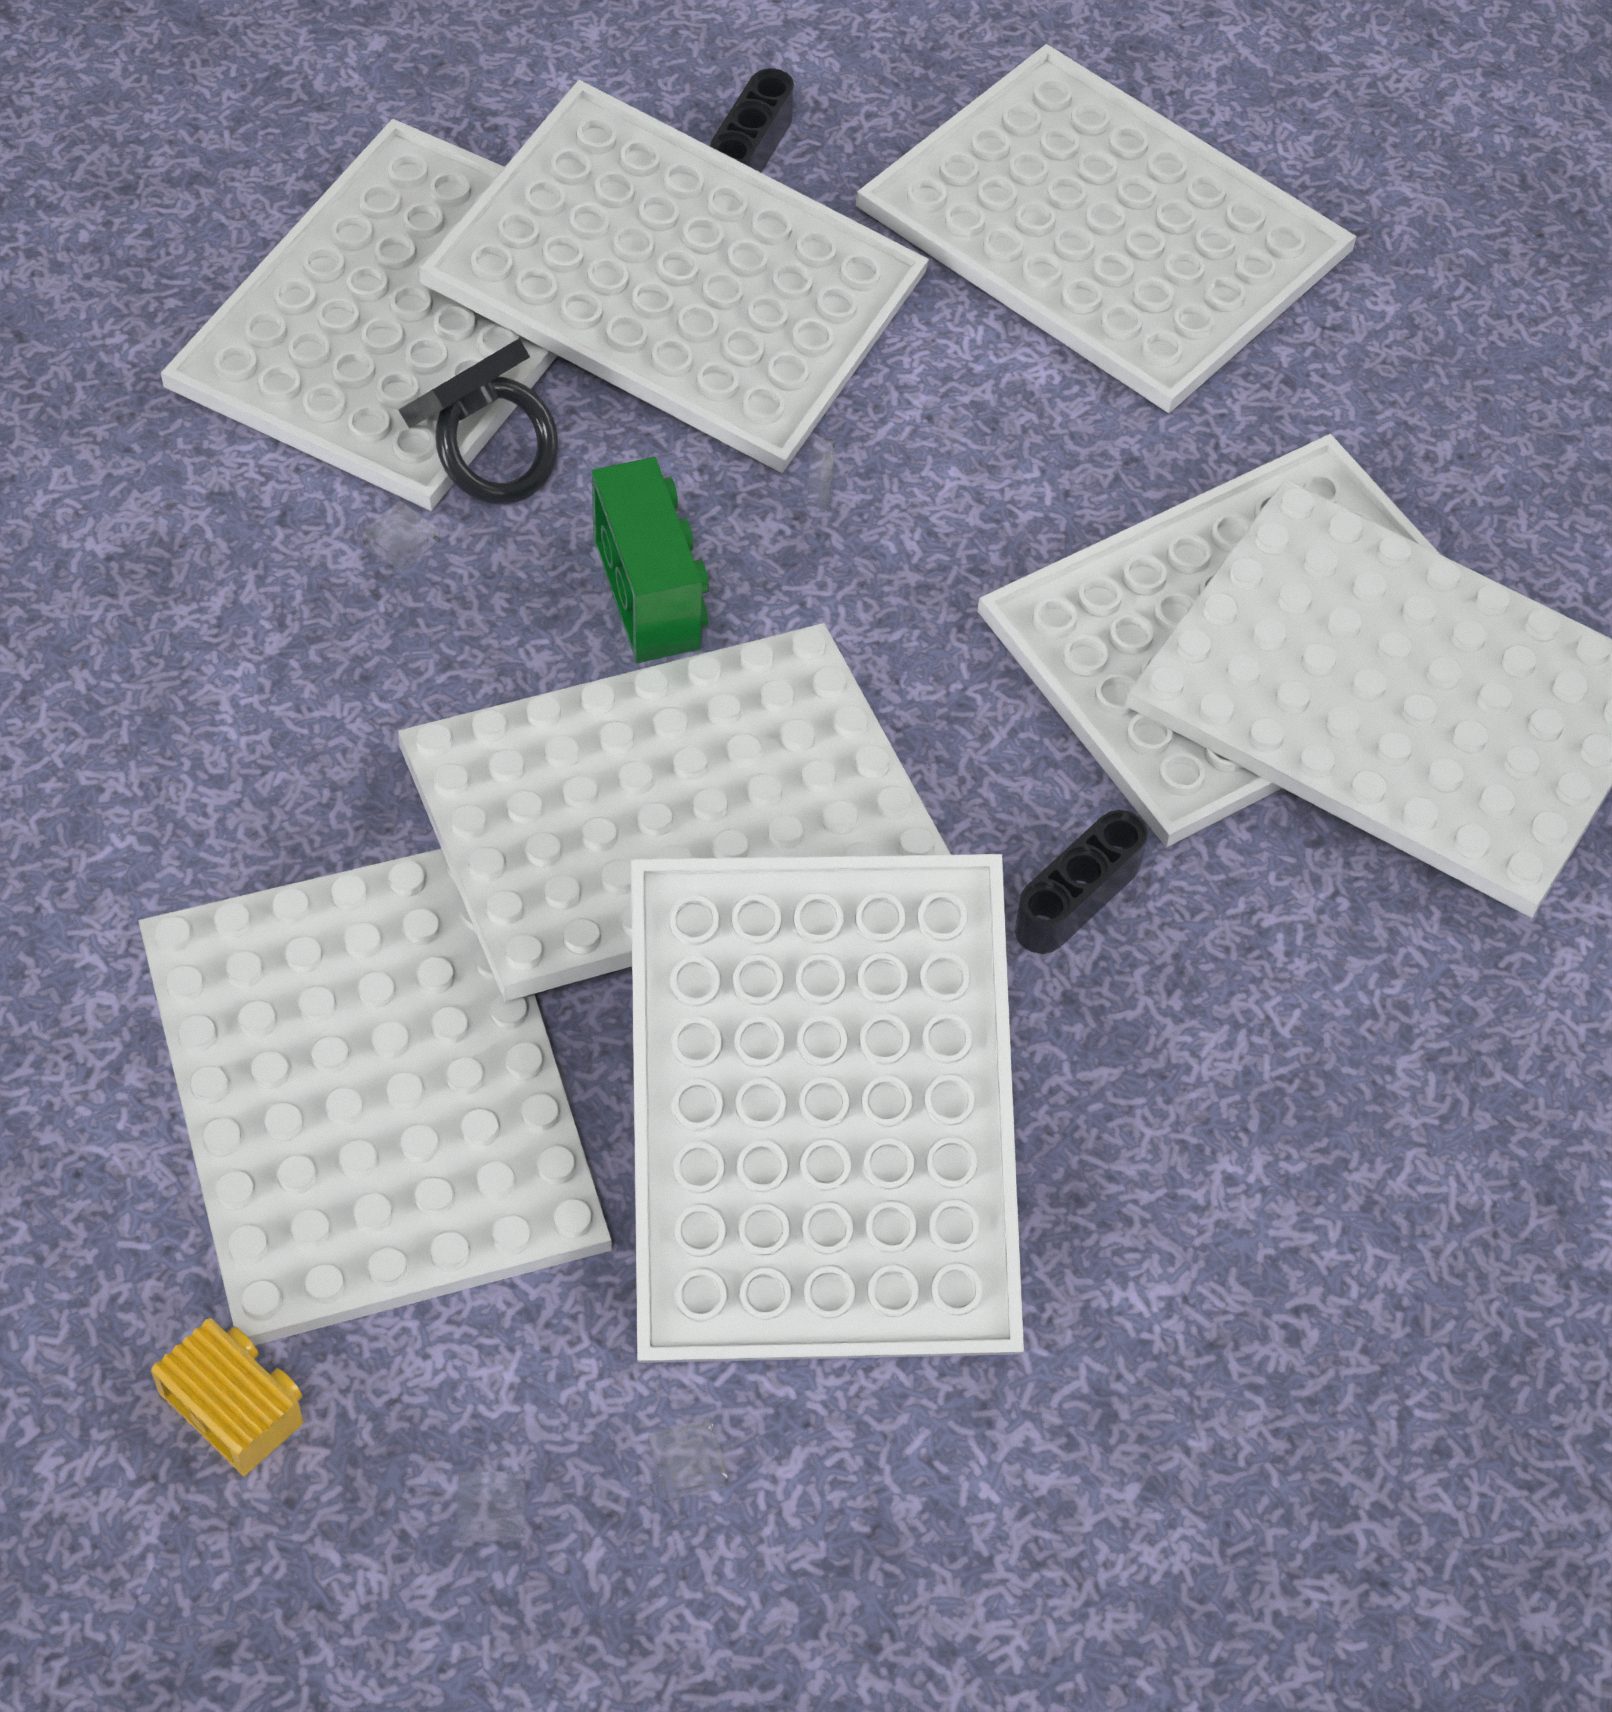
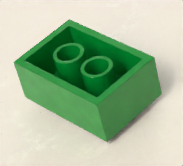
[592,457,709,664]

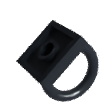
[398,338,558,504]

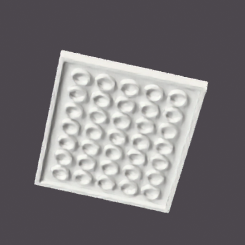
[856,44,1356,413]
[419,80,929,473]
[161,119,558,511]
[977,434,1439,848]
[1125,478,1612,918]
[398,623,951,1002]
[138,848,612,1345]
[631,854,1024,1363]

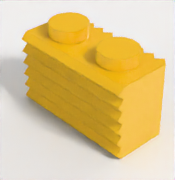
[151,1318,304,1477]

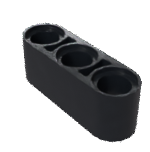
[710,68,794,173]
[1015,810,1148,954]

